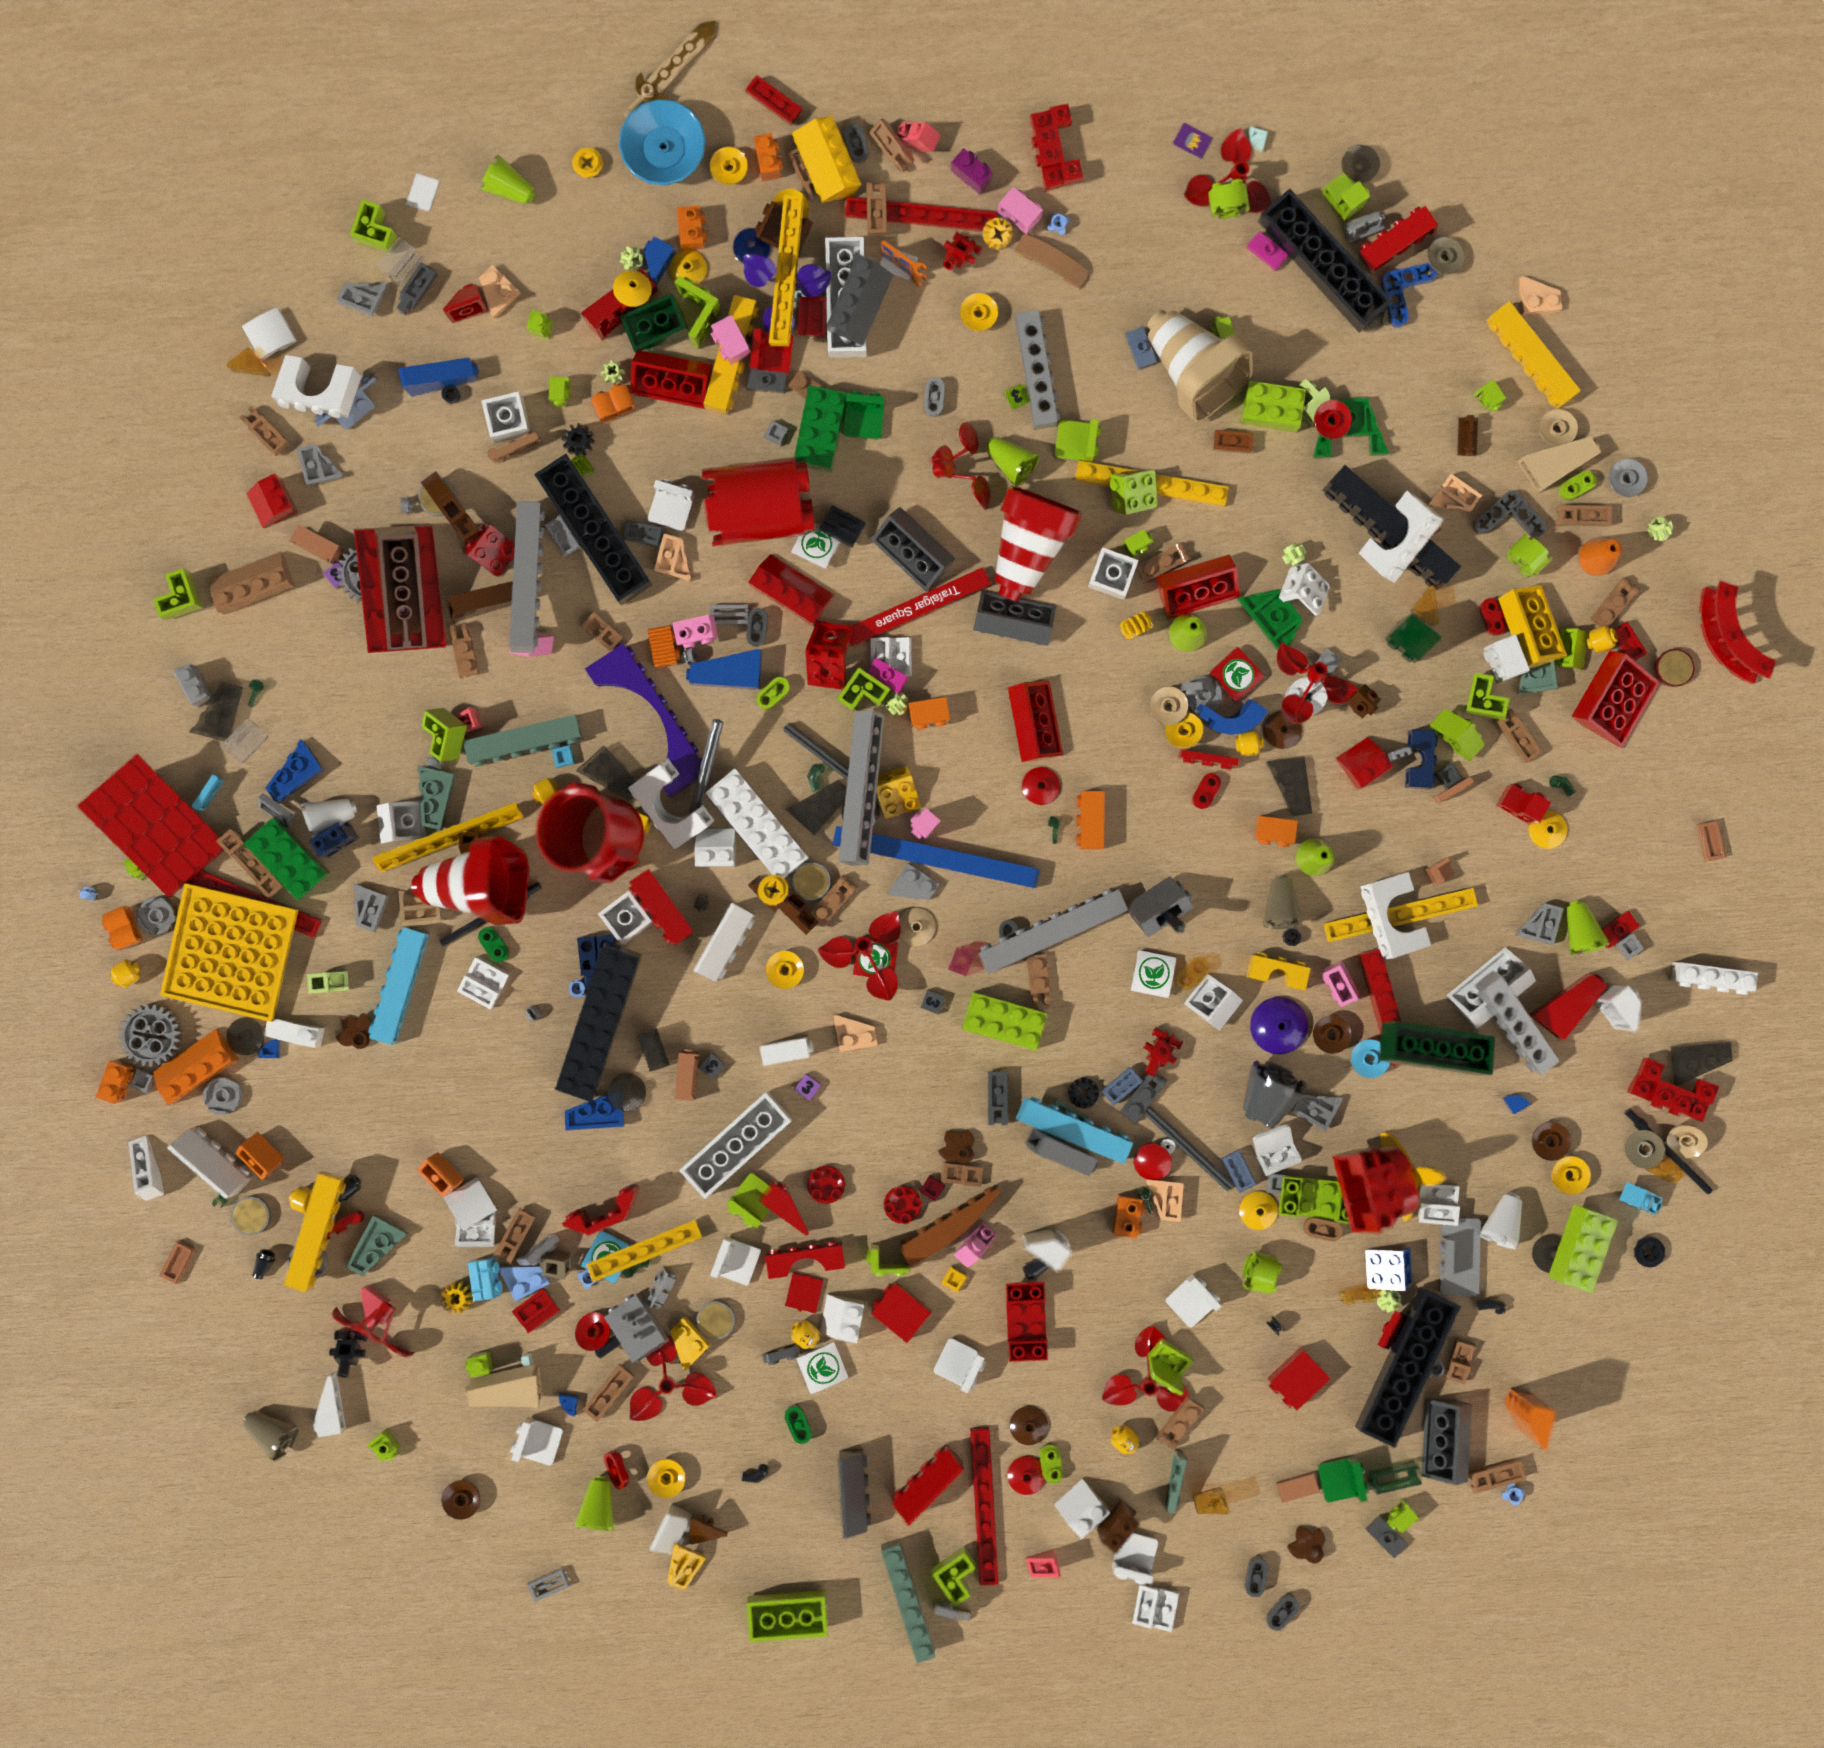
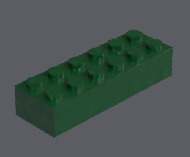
[1379,1021,1495,1076]

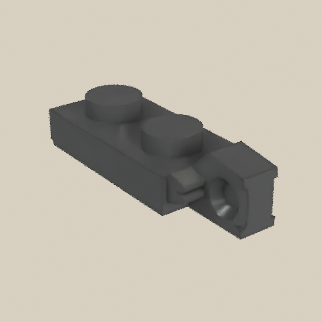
[397,263,438,315]

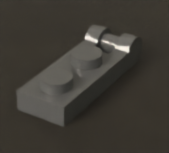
[988,1071,1008,1125]
[1120,1074,1168,1123]

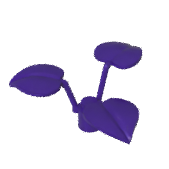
[743,254,831,332]

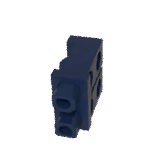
[309,822,359,858]
[577,934,617,986]

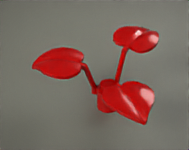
[1184,128,1271,213]
[930,421,990,510]
[1276,642,1358,724]
[818,912,901,1001]
[332,1301,415,1358]
[1102,1326,1189,1412]
[629,1335,717,1421]

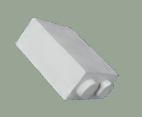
[760,1036,814,1066]

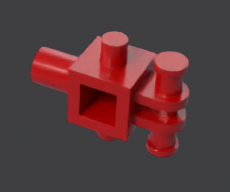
[943,231,983,270]
[1143,1027,1183,1077]

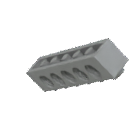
[1015,310,1060,430]
[1475,971,1559,1075]

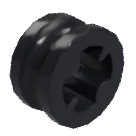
[441,385,460,404]
[1283,929,1301,946]
[1266,1317,1285,1336]

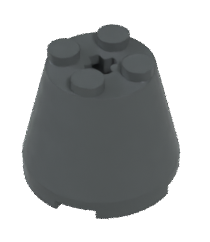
[1243,1060,1307,1129]

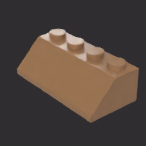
[210,552,295,615]

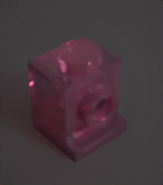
[948,946,974,976]

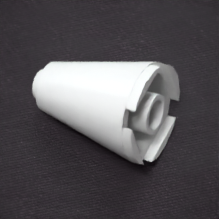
[300,799,357,838]
[1479,1193,1522,1249]

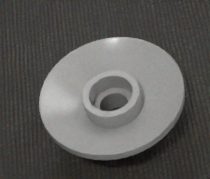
[1609,459,1648,497]

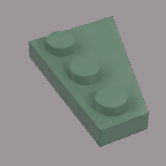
[418,766,456,830]

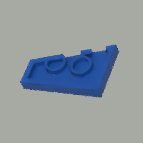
[265,739,324,804]
[565,1088,624,1131]

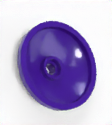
[1250,997,1308,1055]

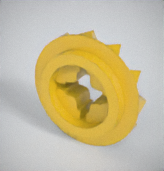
[572,147,603,179]
[983,218,1013,250]
[758,875,789,906]

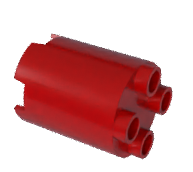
[702,458,815,547]

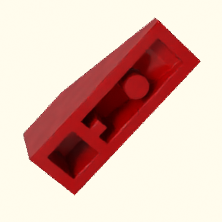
[759,1180,809,1236]

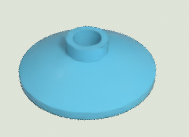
[1351,1039,1390,1078]

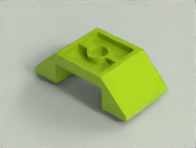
[1278,1176,1350,1224]

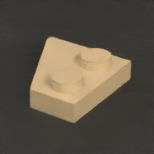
[398,891,441,927]

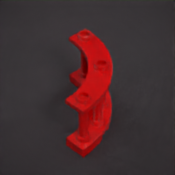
[1699,580,1777,684]

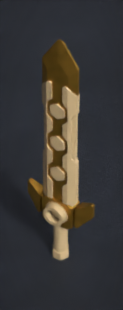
[623,20,716,117]

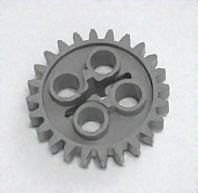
[337,548,361,603]
[118,1004,183,1067]

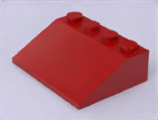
[1571,651,1660,748]

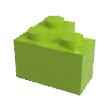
[1322,173,1370,222]
[350,199,398,254]
[153,568,203,620]
[837,667,891,712]
[1466,673,1510,721]
[421,708,467,762]
[1430,708,1485,762]
[932,1546,976,1607]

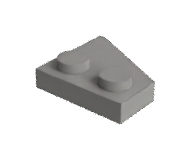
[337,282,388,317]
[296,444,343,487]
[353,884,389,932]
[1291,1095,1343,1131]
[933,1600,971,1621]

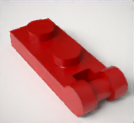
[326,1211,365,1240]

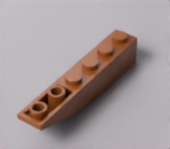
[899,1186,1001,1267]

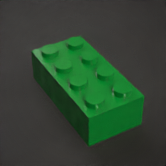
[794,385,846,472]
[243,816,330,900]

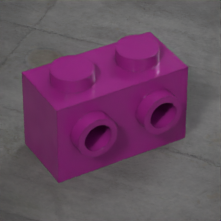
[951,148,993,195]

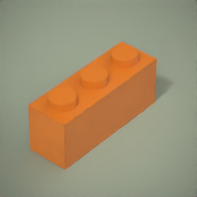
[1076,791,1105,850]

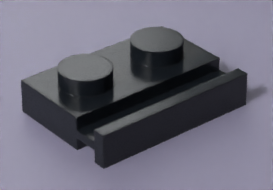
[819,505,866,548]

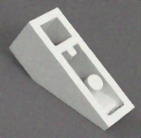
[264,1018,325,1048]
[128,1136,164,1201]
[313,1372,346,1438]

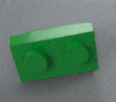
[844,391,885,440]
[1318,1456,1369,1503]

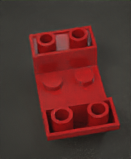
[562,1185,639,1236]
[1006,1282,1048,1362]

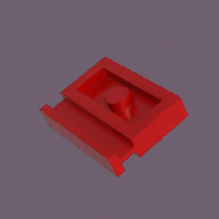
[797,296,827,338]
[512,1288,560,1334]

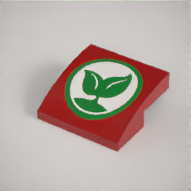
[1209,647,1265,702]
[853,937,899,977]

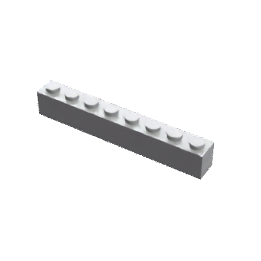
[509,501,545,653]
[839,710,885,866]
[977,888,1128,974]

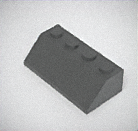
[827,254,893,346]
[871,507,956,592]
[973,590,1056,646]
[1421,1398,1472,1485]
[838,1449,871,1539]

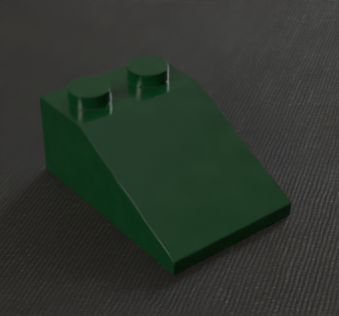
[620,293,690,352]
[1385,613,1442,663]

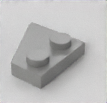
[888,863,939,900]
[1516,903,1564,945]
[515,1234,560,1266]

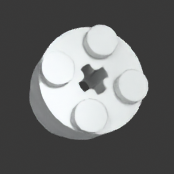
[1285,677,1327,716]

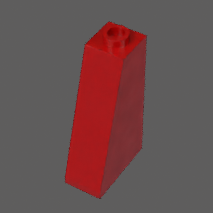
[1529,973,1607,1040]

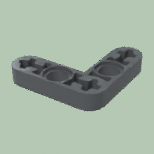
[1473,491,1546,538]

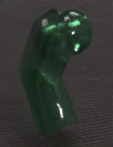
[807,763,825,792]
[1549,775,1576,797]
[623,1260,649,1278]

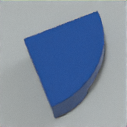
[258,1039,280,1058]
[1502,1095,1530,1114]
[559,1393,579,1417]

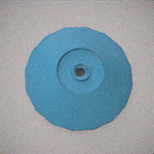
[618,99,706,186]

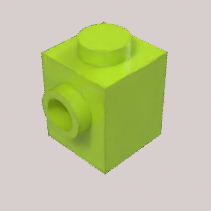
[465,1350,494,1378]

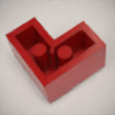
[1496,784,1552,824]

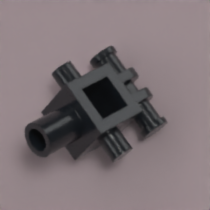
[329,1330,368,1378]

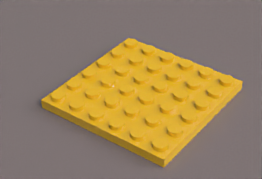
[160,883,298,1022]

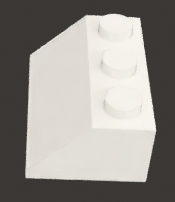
[1595,985,1641,1032]

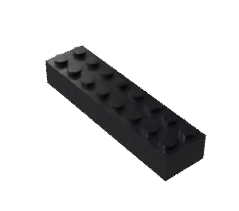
[1258,189,1392,333]
[534,454,653,605]
[1323,465,1462,590]
[555,942,643,1102]
[1355,1286,1461,1448]

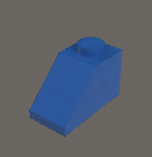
[644,236,676,286]

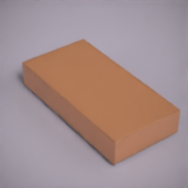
[1433,777,1473,803]
[1697,820,1726,862]
[159,1240,196,1284]
[1276,1472,1319,1503]

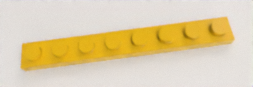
[769,195,804,346]
[1075,461,1229,507]
[372,802,524,873]
[1323,888,1478,942]

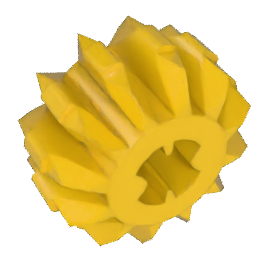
[1120,611,1154,639]
[441,1281,474,1314]

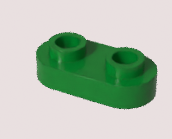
[478,927,510,962]
[785,1405,812,1444]

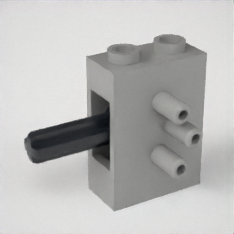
[595,1294,669,1363]

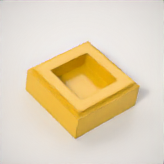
[941,1266,967,1293]

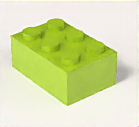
[1240,381,1306,432]

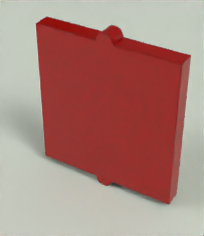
[785,1273,824,1314]

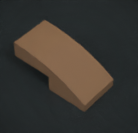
[581,612,623,652]
[941,1162,983,1187]
[1446,1338,1476,1384]

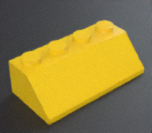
[792,115,861,203]
[1498,585,1567,668]

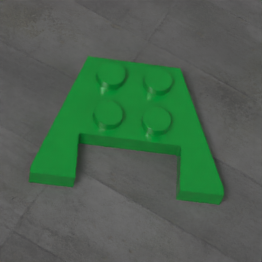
[1313,398,1389,459]

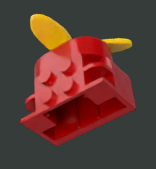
[1332,1132,1445,1233]

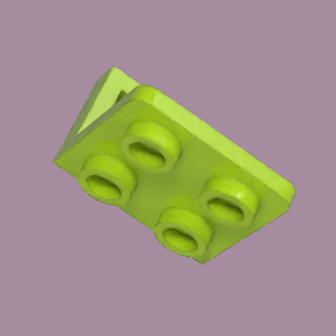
[1055,418,1101,462]
[1110,470,1158,515]
[726,1173,770,1228]
[867,1244,910,1276]
[1148,1339,1193,1395]

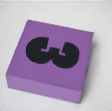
[323,562,343,589]
[794,1074,821,1100]

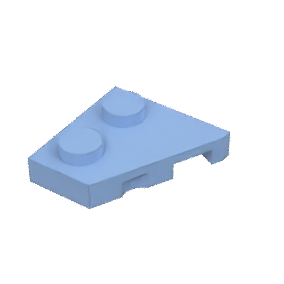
[499,1266,551,1302]

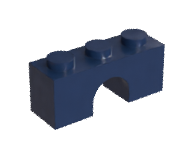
[1405,729,1438,789]

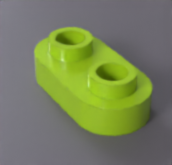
[1559,471,1596,501]
[756,677,790,710]
[1039,1444,1063,1484]

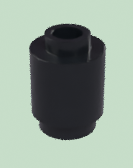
[338,1174,361,1202]

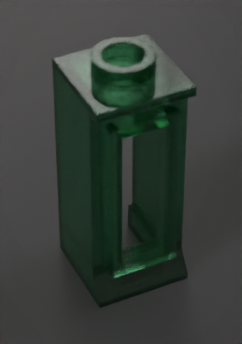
[1367,1460,1422,1495]

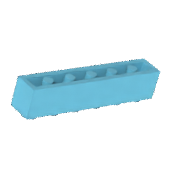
[369,927,429,1045]
[1016,1096,1133,1164]

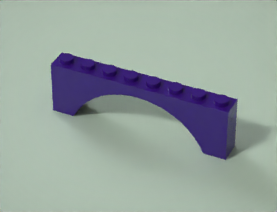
[585,644,703,798]

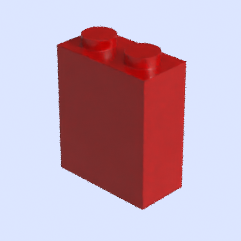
[871,1281,931,1343]
[1267,1347,1330,1411]

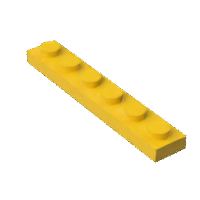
[586,1220,702,1282]

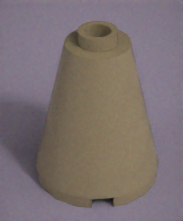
[1263,875,1302,929]
[243,1411,299,1462]

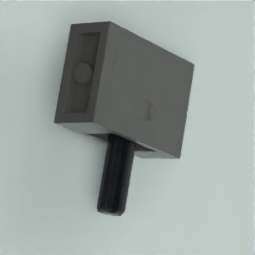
[1126,876,1193,937]

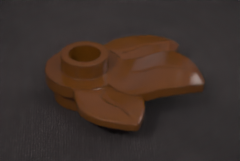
[336,1013,371,1049]
[938,1129,974,1164]
[1287,1526,1325,1564]

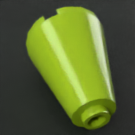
[480,155,536,205]
[985,437,1039,487]
[1169,614,1207,652]
[1296,838,1335,876]
[1567,900,1609,955]
[575,1475,614,1531]

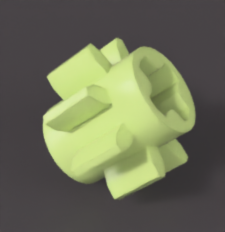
[620,246,644,271]
[601,360,626,385]
[1647,517,1673,541]
[1282,542,1307,566]
[885,692,909,715]
[1377,1289,1401,1313]

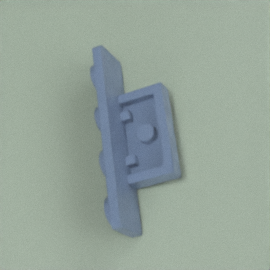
[314,374,377,430]

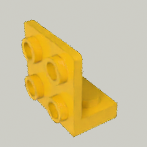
[877,765,921,819]

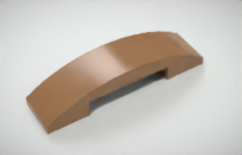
[1014,234,1089,289]
[216,828,284,899]

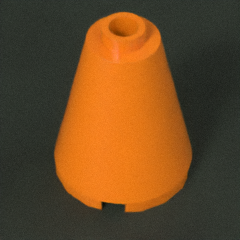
[1579,538,1622,576]

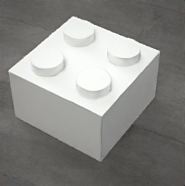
[481,391,531,443]
[1088,547,1139,600]
[1483,634,1530,683]
[598,891,652,945]

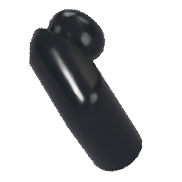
[1477,1299,1506,1314]
[742,1464,769,1483]

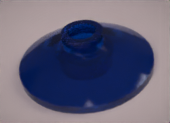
[733,228,771,264]

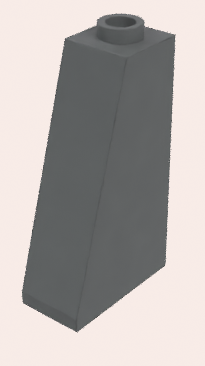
[1025,1127,1098,1176]

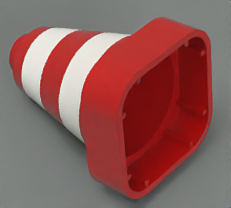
[994,485,1082,602]
[411,836,530,925]

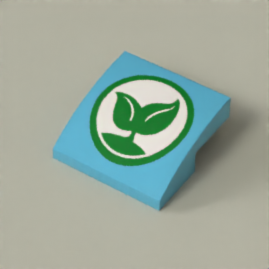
[581,1230,631,1284]

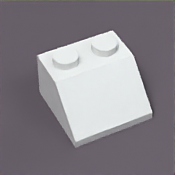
[377,801,426,844]
[695,829,735,867]
[1184,974,1243,1031]
[820,1294,865,1343]
[1054,1478,1110,1539]
[650,1504,692,1554]

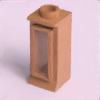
[290,525,344,564]
[675,1049,700,1101]

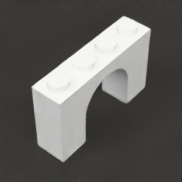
[271,355,362,418]
[1359,491,1444,583]
[628,759,714,850]
[1360,872,1431,960]

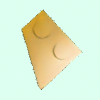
[670,1316,711,1371]
[667,1543,706,1591]

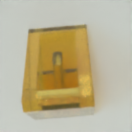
[227,347,271,377]
[1410,586,1440,627]
[1192,1487,1230,1514]

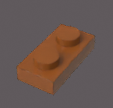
[1213,430,1254,454]

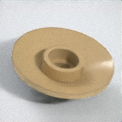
[1539,409,1578,446]
[1150,687,1188,725]
[899,908,935,946]
[1667,1124,1708,1158]

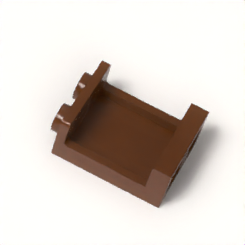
[754,201,814,254]
[1097,1499,1140,1554]

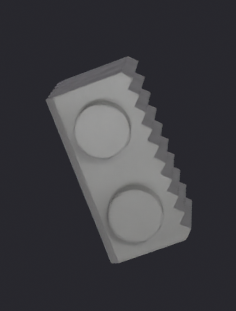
[173,663,214,707]

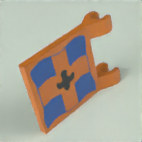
[881,240,927,287]

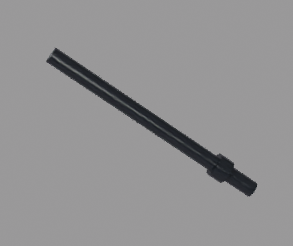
[440,882,542,947]
[1624,1108,1713,1195]

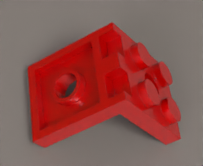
[805,621,854,690]

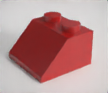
[247,473,298,529]
[1335,737,1394,790]

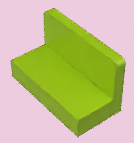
[1555,629,1589,671]

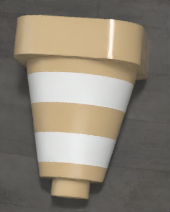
[1147,310,1253,423]

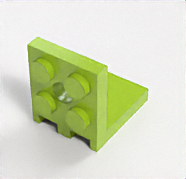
[675,276,722,349]

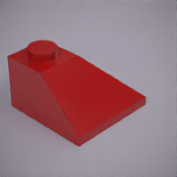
[443,284,488,324]

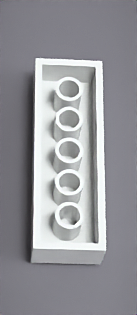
[825,237,867,358]
[705,769,809,879]
[679,1091,793,1199]

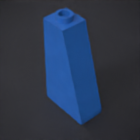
[398,357,479,397]
[686,649,762,690]

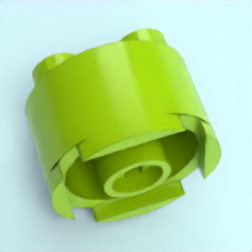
[1208,179,1250,219]
[1506,533,1552,578]
[1242,1251,1282,1294]

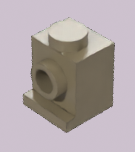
[540,1252,571,1279]

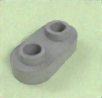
[924,377,945,417]

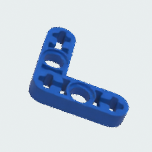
[1381,263,1437,328]

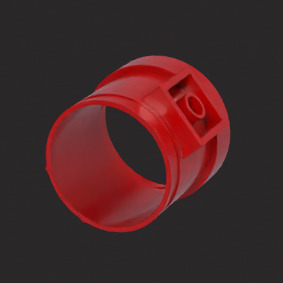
[536,782,644,883]

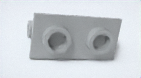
[1343,211,1385,243]
[645,1267,676,1310]

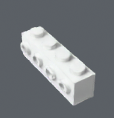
[1670,962,1758,995]

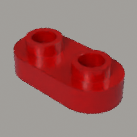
[1480,598,1507,636]
[1192,773,1221,809]
[604,1450,629,1490]

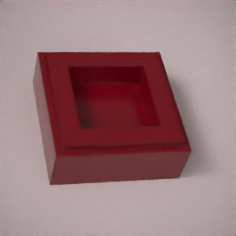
[919,1175,946,1202]

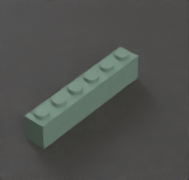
[463,715,583,767]
[881,1538,936,1663]

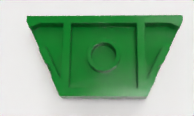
[1237,589,1303,651]

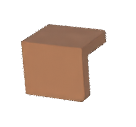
[1425,857,1454,886]

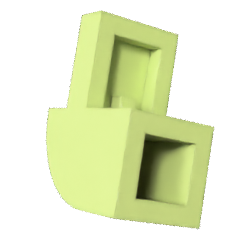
[1298,379,1330,426]
[307,971,349,994]

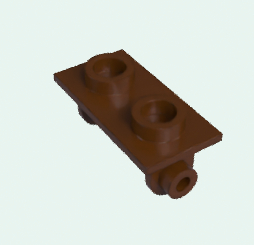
[1457,415,1478,456]

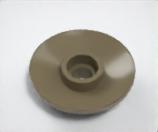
[1427,237,1465,275]
[1625,1130,1665,1169]

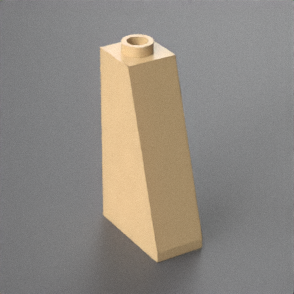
[1517,436,1601,493]
[465,1364,542,1407]

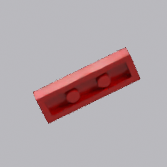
[745,75,802,126]
[1178,750,1239,770]

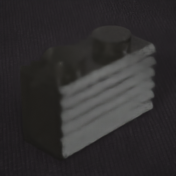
[637,1029,670,1072]

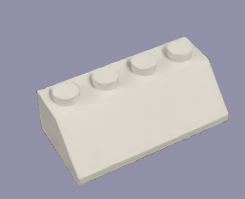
[693,903,756,982]
[1446,947,1536,1030]
[168,1127,253,1199]
[1022,1229,1072,1271]

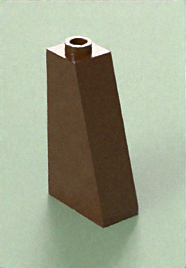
[447,581,513,623]

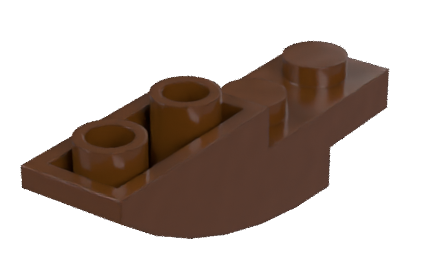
[421,471,480,542]
[748,875,819,935]

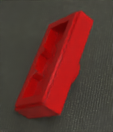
[1614,621,1648,661]
[1602,911,1640,949]
[1377,1311,1406,1350]

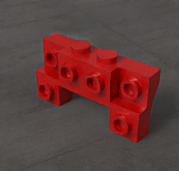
[1030,104,1083,191]
[1627,1057,1719,1122]

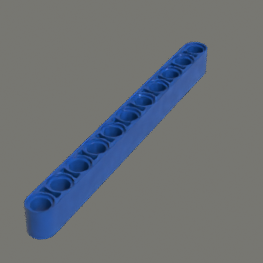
[832,826,1040,888]

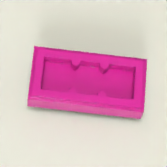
[1246,231,1288,271]
[867,658,909,694]

